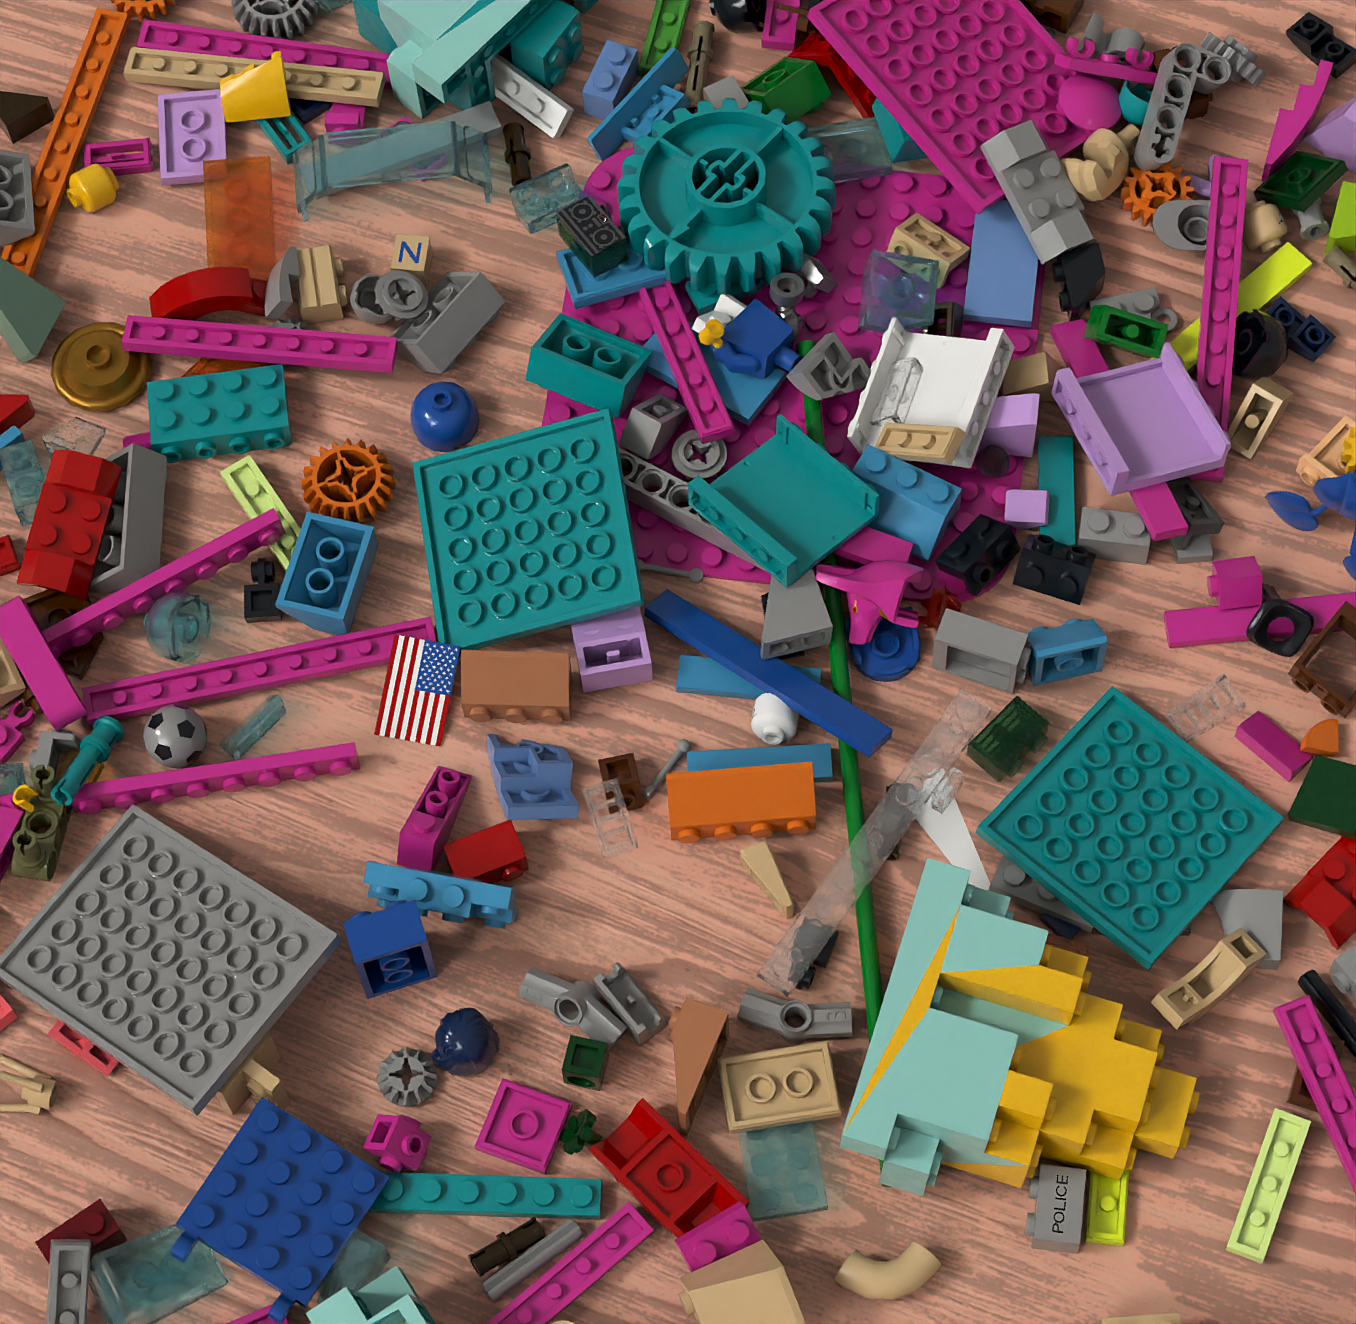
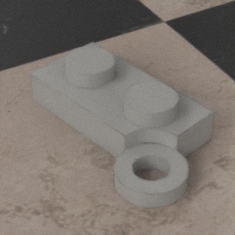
[1088,287,1177,334]

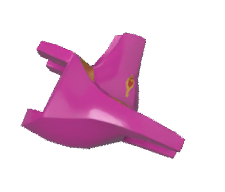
[815,560,924,645]

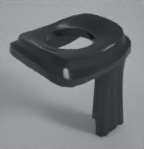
[1246,583,1314,657]

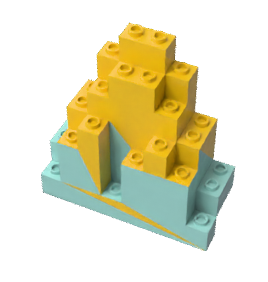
[839,858,1200,1196]

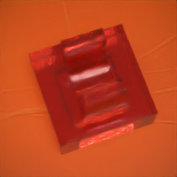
[918,588,962,631]

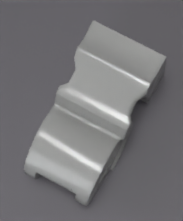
[1078,12,1145,64]

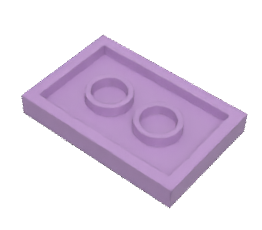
[157,89,229,186]

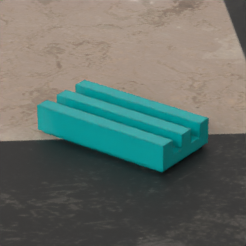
[255,112,316,164]

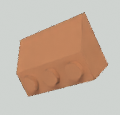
[461,650,573,724]

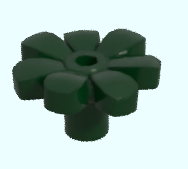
[560,1109,602,1155]

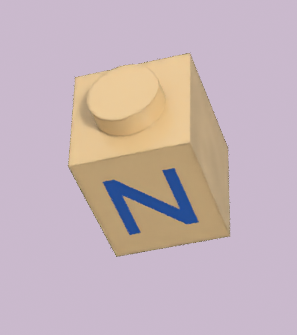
[390,233,433,288]

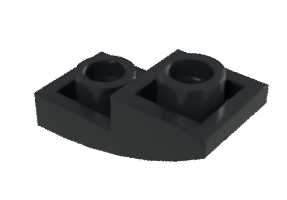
[1286,12,1356,79]

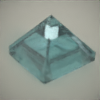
[0,763,27,795]

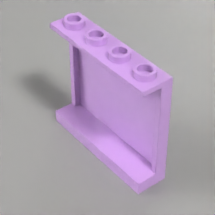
[1051,342,1231,496]

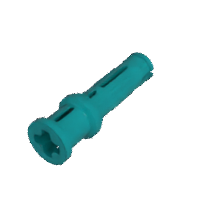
[51,716,125,806]

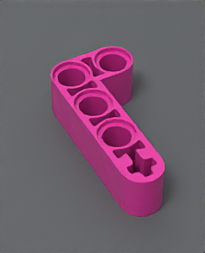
[0,595,88,732]

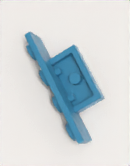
[587,47,690,161]

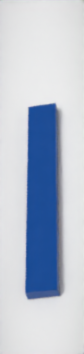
[644,589,893,758]

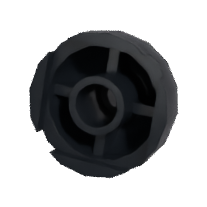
[709,0,767,33]
[1232,309,1288,380]

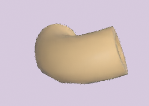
[834,1242,942,1300]

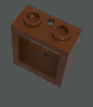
[1288,601,1356,718]

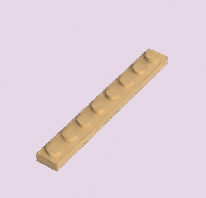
[123,47,386,107]

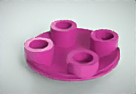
[1056,73,1122,135]

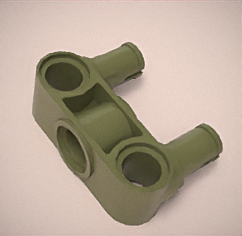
[11,765,72,881]

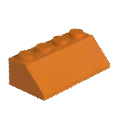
[666,761,816,843]

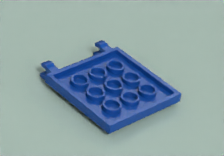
[170,1097,390,1324]

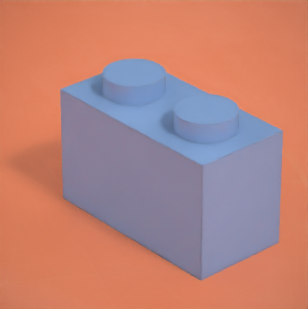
[582,40,639,120]

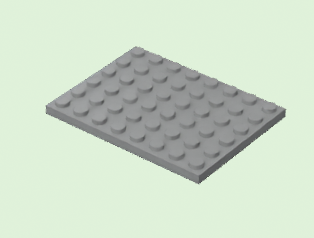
[0,804,343,1116]

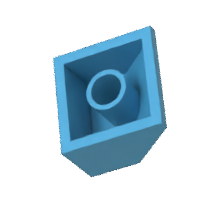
[1026,619,1108,687]

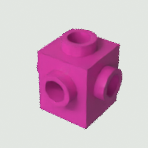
[363,1114,432,1173]

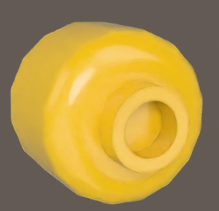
[67,163,119,213]

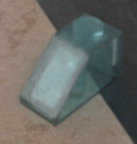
[317,1227,391,1304]

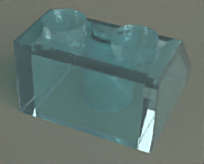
[858,249,939,333]

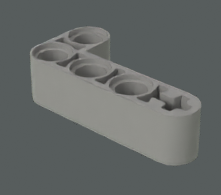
[1134,43,1232,172]

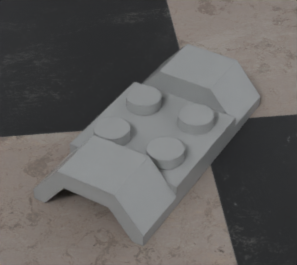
[980,120,1098,265]

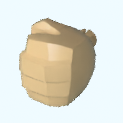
[1060,124,1140,202]

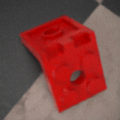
[787,32,877,119]

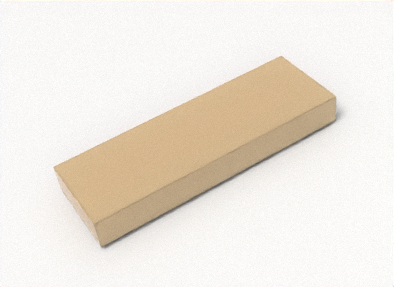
[875,422,966,464]

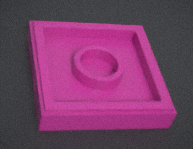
[475,1078,573,1175]

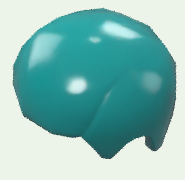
[1118,80,1163,126]

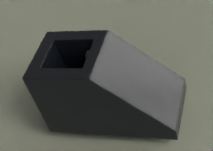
[1052,243,1106,321]

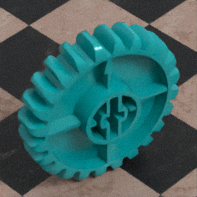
[617,98,836,295]

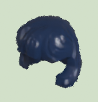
[432,1007,500,1077]

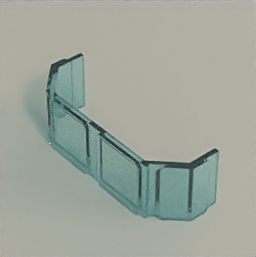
[293,120,493,222]

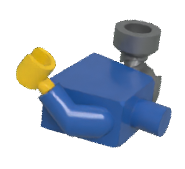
[699,272,805,379]

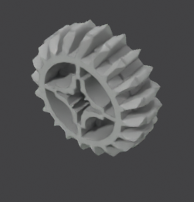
[231,0,320,40]

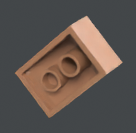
[669,997,729,1136]

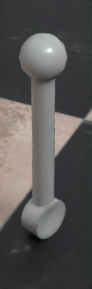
[638,559,703,584]
[642,739,691,801]

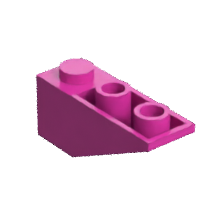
[397,766,472,871]

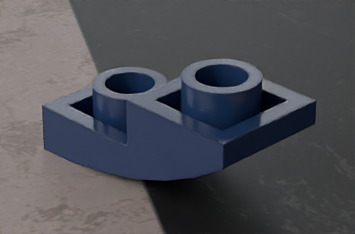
[1266,296,1336,362]

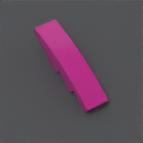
[1261,59,1334,182]

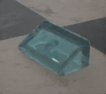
[219,695,287,760]

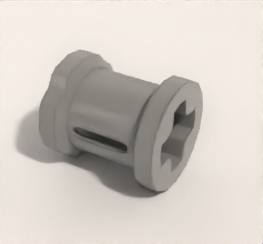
[1292,197,1330,240]

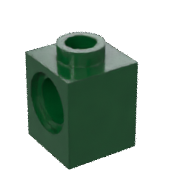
[562,1035,609,1091]

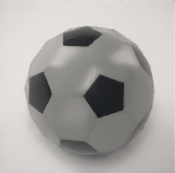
[143,704,207,768]

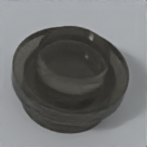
[975,445,1009,478]

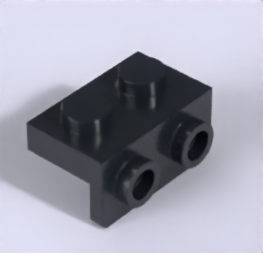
[935,514,1021,596]
[1012,534,1096,605]

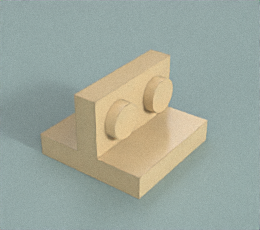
[216,1033,290,1115]

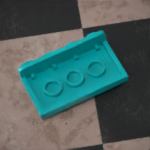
[147,364,292,463]

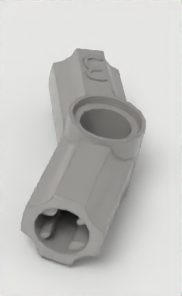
[519,967,628,1052]
[737,988,852,1043]

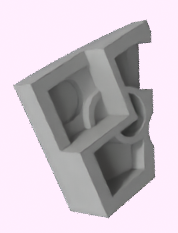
[786,332,871,400]
[1210,889,1283,970]

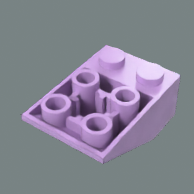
[570,606,653,693]

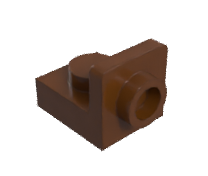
[598,753,644,814]

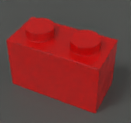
[442,820,529,884]

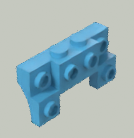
[363,861,519,929]

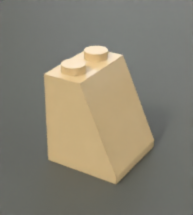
[678,1240,806,1324]

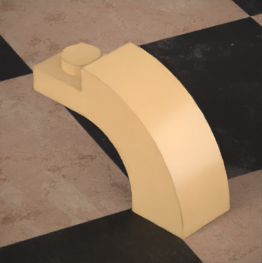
[1150,928,1267,1030]

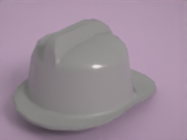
[1152,200,1210,254]

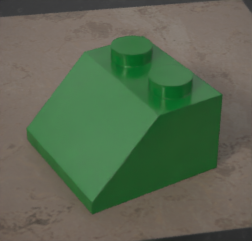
[740,57,832,125]

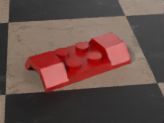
[17,450,123,601]
[1283,836,1356,950]
[588,1098,749,1238]

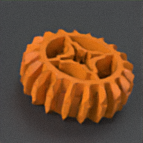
[301,438,396,525]

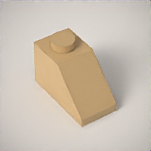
[1227,377,1294,460]

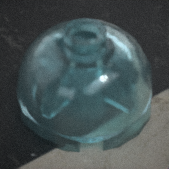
[144,592,211,664]

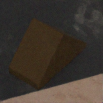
[0,91,54,144]

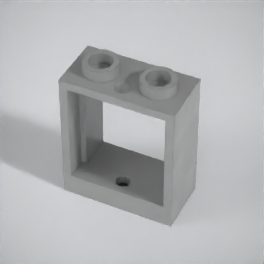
[932,608,1032,694]

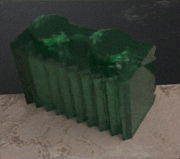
[966,696,1049,782]

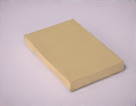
[717,1041,842,1134]

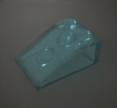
[89,1224,228,1324]

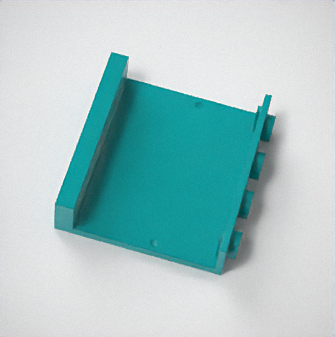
[688,414,880,588]

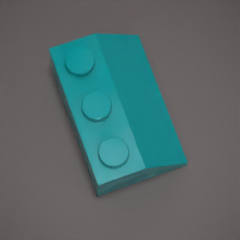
[525,313,653,418]

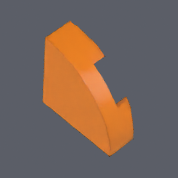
[1300,719,1339,757]

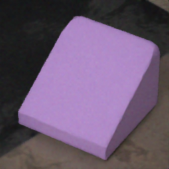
[1004,489,1050,530]

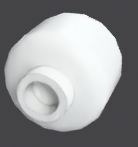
[751,693,799,745]

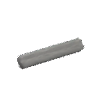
[483,1219,583,1301]

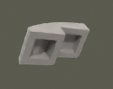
[264,246,300,320]

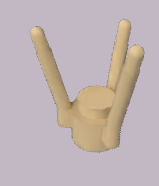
[0,1054,59,1115]

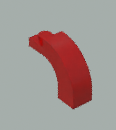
[149,267,267,321]

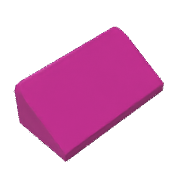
[1235,710,1314,782]

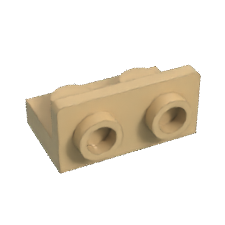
[886,213,971,289]

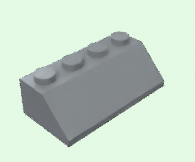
[88,443,168,593]

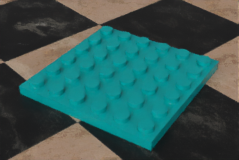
[412,408,645,654]
[976,686,1284,970]

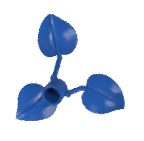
[1265,470,1356,580]

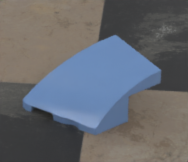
[487,734,579,820]

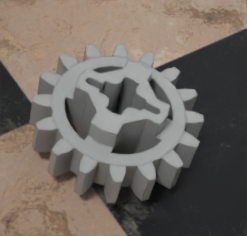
[1200,32,1267,87]

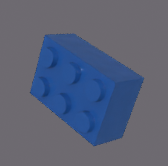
[343,900,438,999]

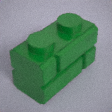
[1084,305,1168,358]

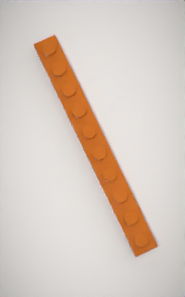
[1,7,130,278]

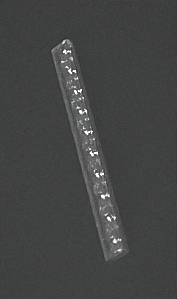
[757,689,991,997]

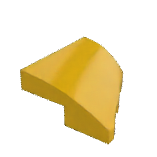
[220,51,291,123]

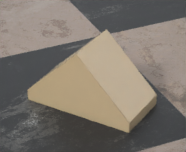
[1000,351,1063,402]

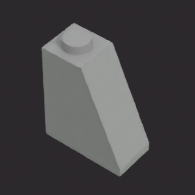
[760,568,833,660]

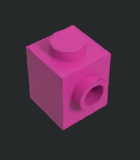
[1207,556,1263,610]

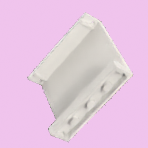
[847,317,1015,468]

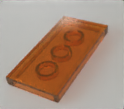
[203,156,276,281]

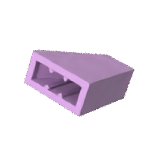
[1304,97,1356,175]
[977,393,1040,457]

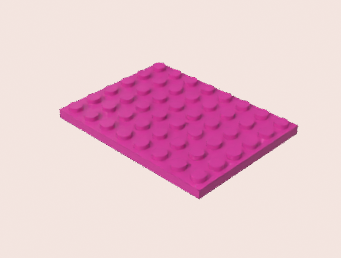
[806,0,1122,215]

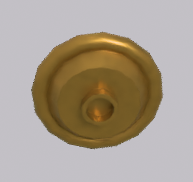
[51,322,152,412]

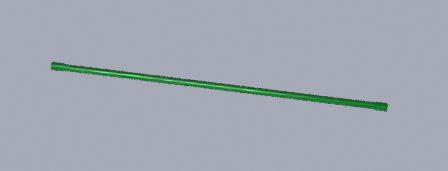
[796,340,890,1187]

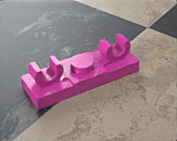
[1054,37,1158,85]

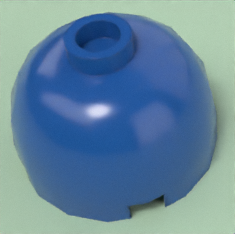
[410,381,480,452]

